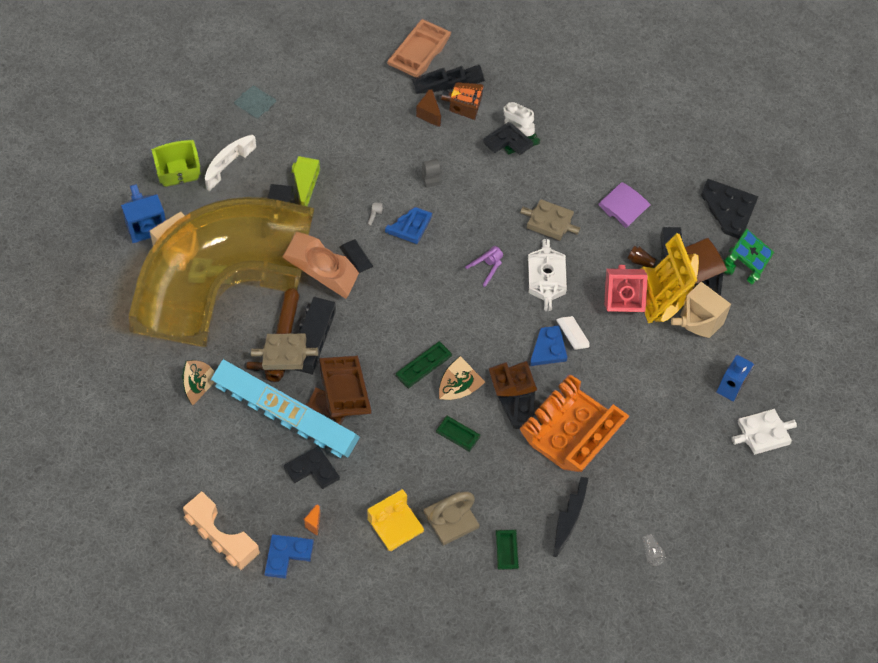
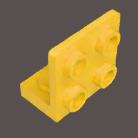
[367,489,424,551]

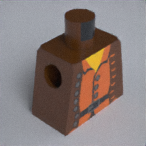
[441,83,483,120]

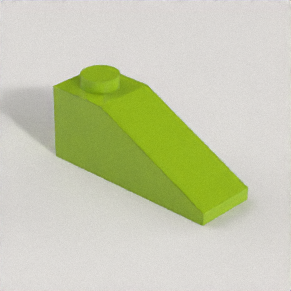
[292,156,320,212]

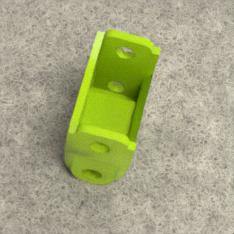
[151,140,201,187]

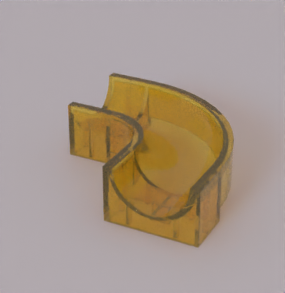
[129,197,314,347]

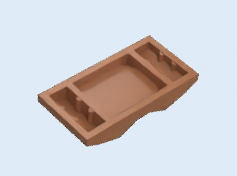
[387,19,451,78]
[283,232,359,299]

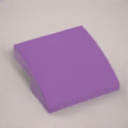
[598,182,650,228]

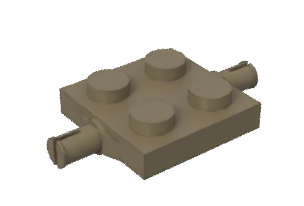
[520,199,580,241]
[251,333,318,370]

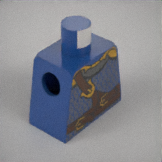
[716,355,754,402]

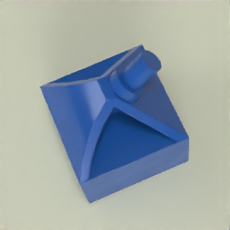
[121,184,166,243]

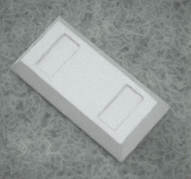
[556,316,590,349]

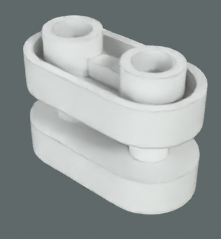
[504,102,535,136]

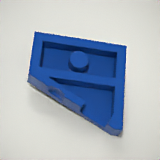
[385,207,432,244]

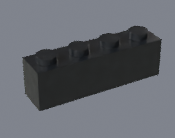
[292,297,336,375]

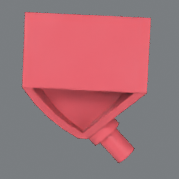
[604,265,648,312]

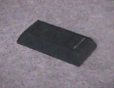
[340,239,373,273]

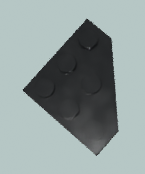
[701,179,759,239]

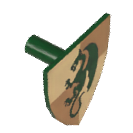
[439,356,485,400]
[182,360,215,405]

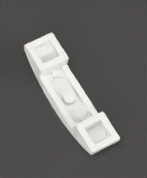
[205,135,256,191]

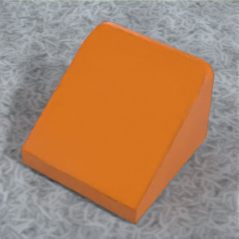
[304,504,320,536]

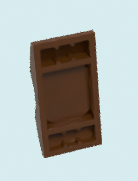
[319,356,372,417]

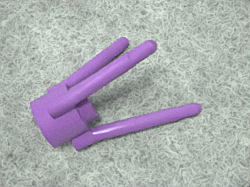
[465,246,503,287]

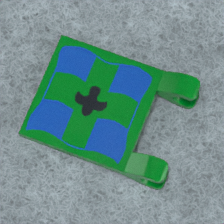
[724,229,774,285]

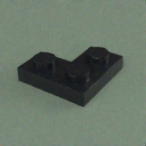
[483,121,533,155]
[284,446,340,489]

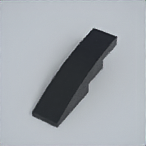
[412,64,485,94]
[553,477,589,557]

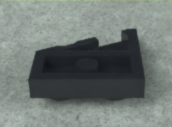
[498,391,535,429]

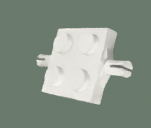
[732,409,797,455]

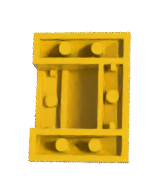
[641,233,697,323]

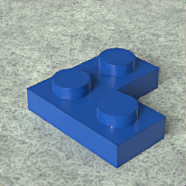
[265,534,314,578]

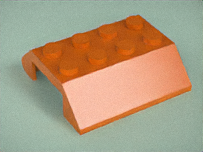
[520,375,629,472]

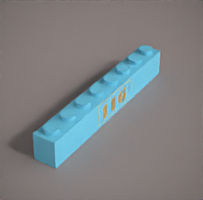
[211,359,360,458]

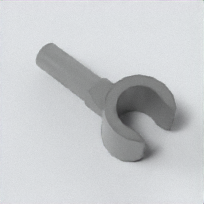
[367,203,383,226]

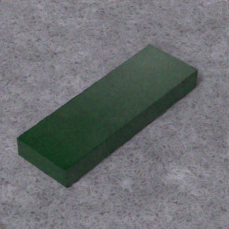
[396,341,452,389]

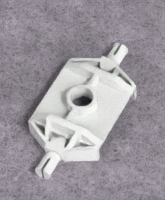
[528,239,567,311]

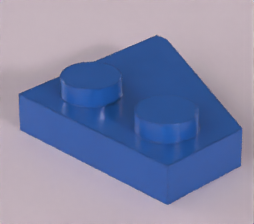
[530,326,567,366]

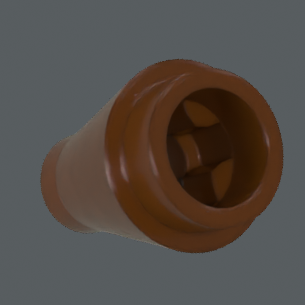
[627,245,656,268]

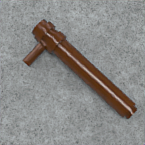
[247,288,299,382]

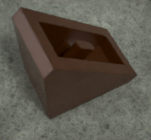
[416,89,441,127]

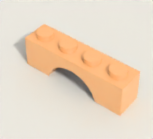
[183,492,259,570]

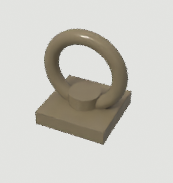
[423,492,479,546]

